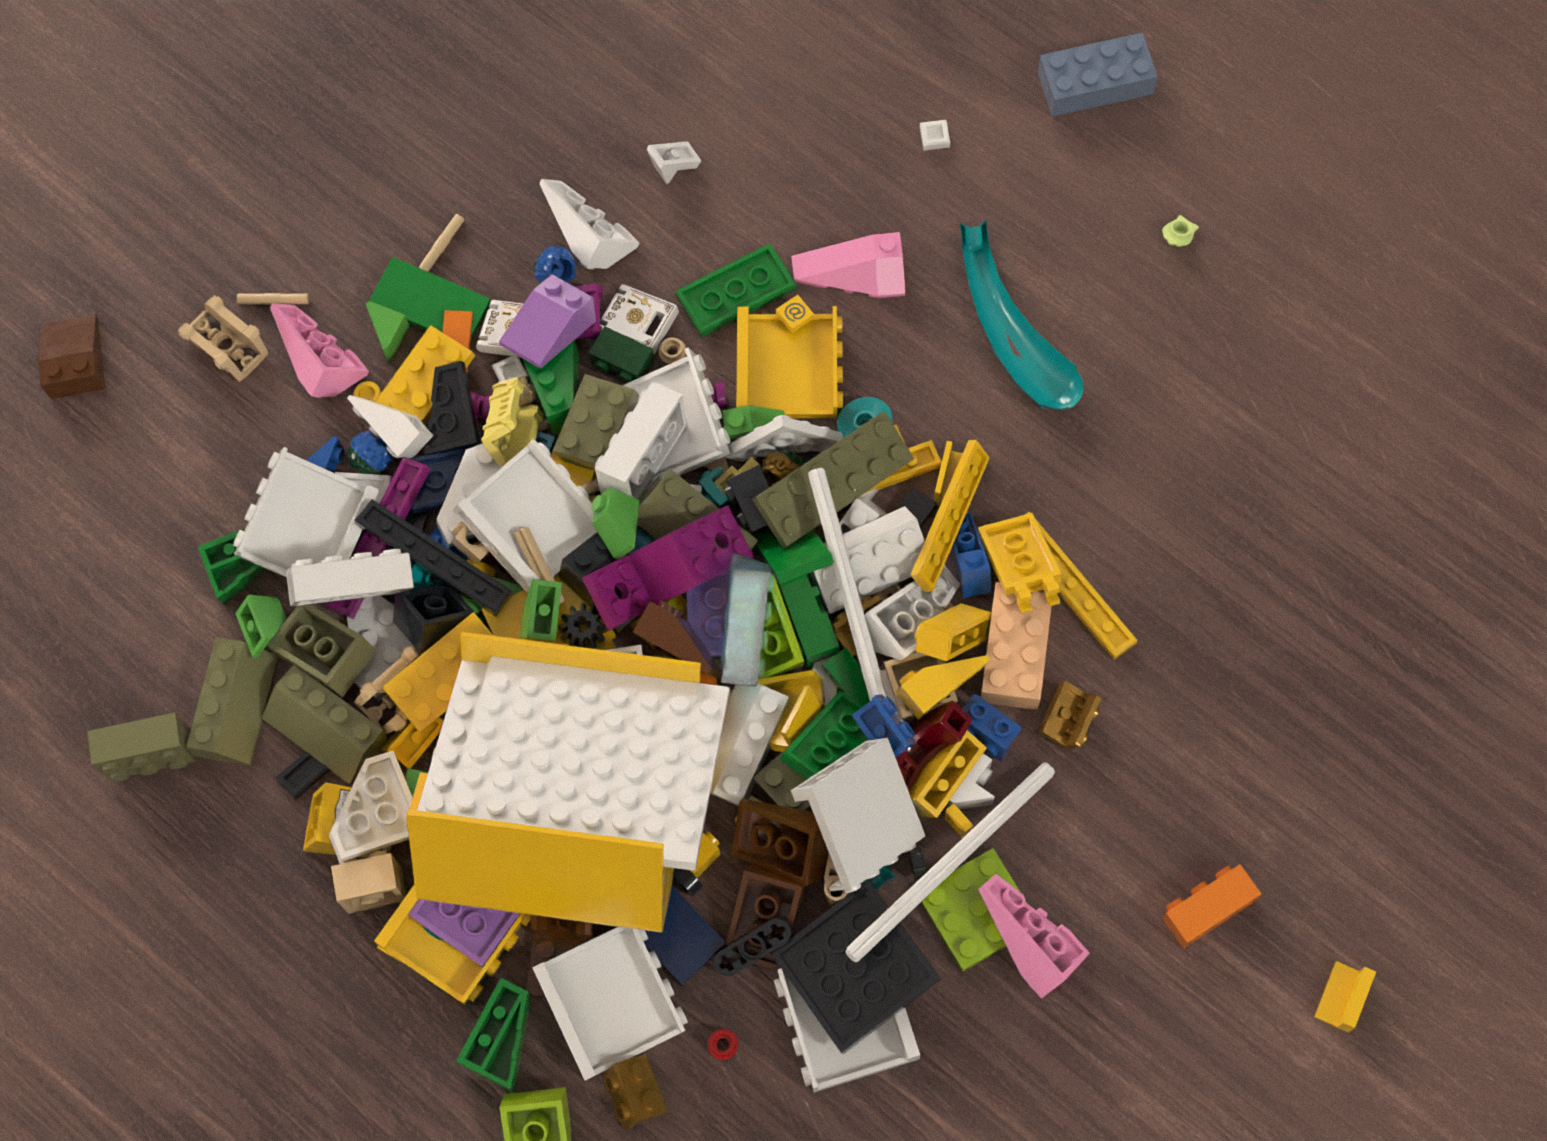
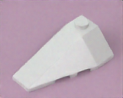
[539,179,640,269]
[865,565,960,661]

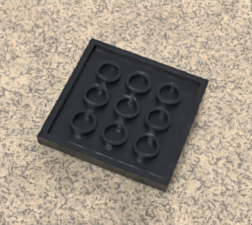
[771,880,942,1054]

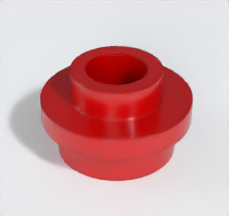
[708,1029,738,1060]

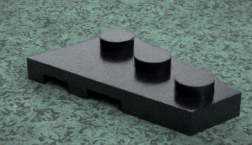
[424,361,480,455]

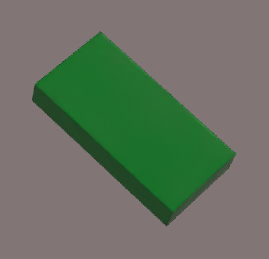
[821,648,870,707]

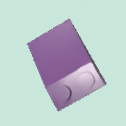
[499,275,596,369]

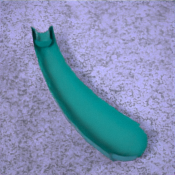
[960,220,1084,411]

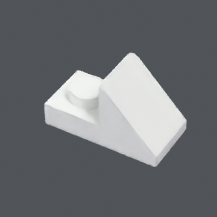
[647,141,701,184]
[947,754,995,809]

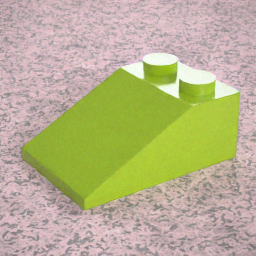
[500,1087,572,1141]

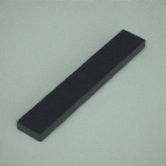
[354,499,513,617]

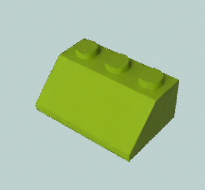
[732,578,804,679]

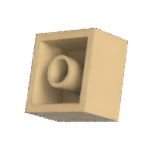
[879,652,958,722]
[331,851,406,914]

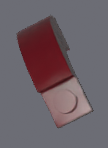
[896,700,973,792]

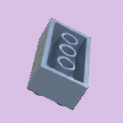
[1038,33,1158,117]

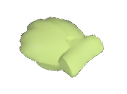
[1162,215,1199,247]

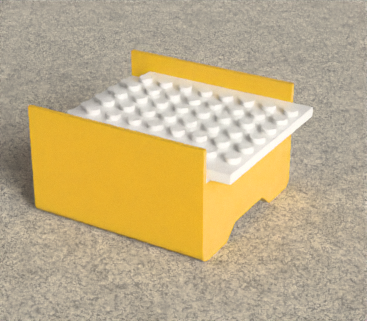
[406,632,729,933]

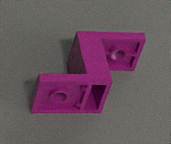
[582,505,754,631]

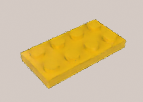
[375,325,476,425]
[382,612,493,733]

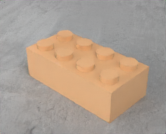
[980,582,1052,710]

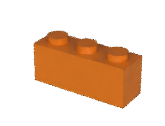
[1162,864,1262,949]

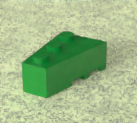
[522,340,579,436]
[197,528,267,605]
[775,573,840,668]
[456,978,531,1093]

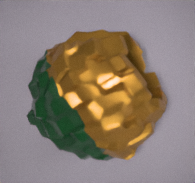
[761,450,803,487]

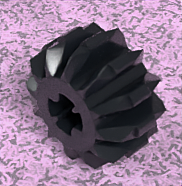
[558,603,608,649]

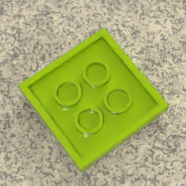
[921,848,1027,972]

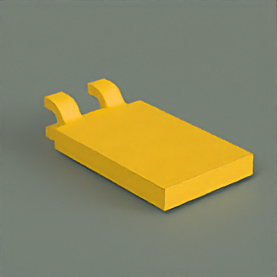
[978,513,1061,614]

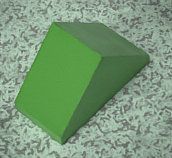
[366,301,410,361]

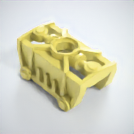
[481,377,544,467]

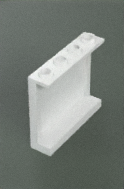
[622,348,730,481]
[453,439,597,593]
[233,447,379,577]
[791,738,925,893]
[532,927,688,1080]
[774,968,920,1092]

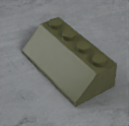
[637,469,758,569]
[186,637,279,766]
[262,665,388,785]

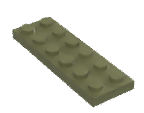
[752,411,914,548]

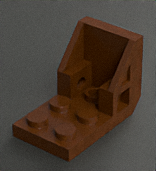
[526,915,597,997]

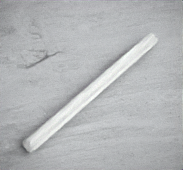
[808,468,887,701]
[845,762,1055,962]

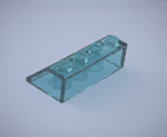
[720,553,774,686]

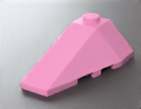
[791,232,905,298]
[270,304,369,398]
[978,874,1090,999]

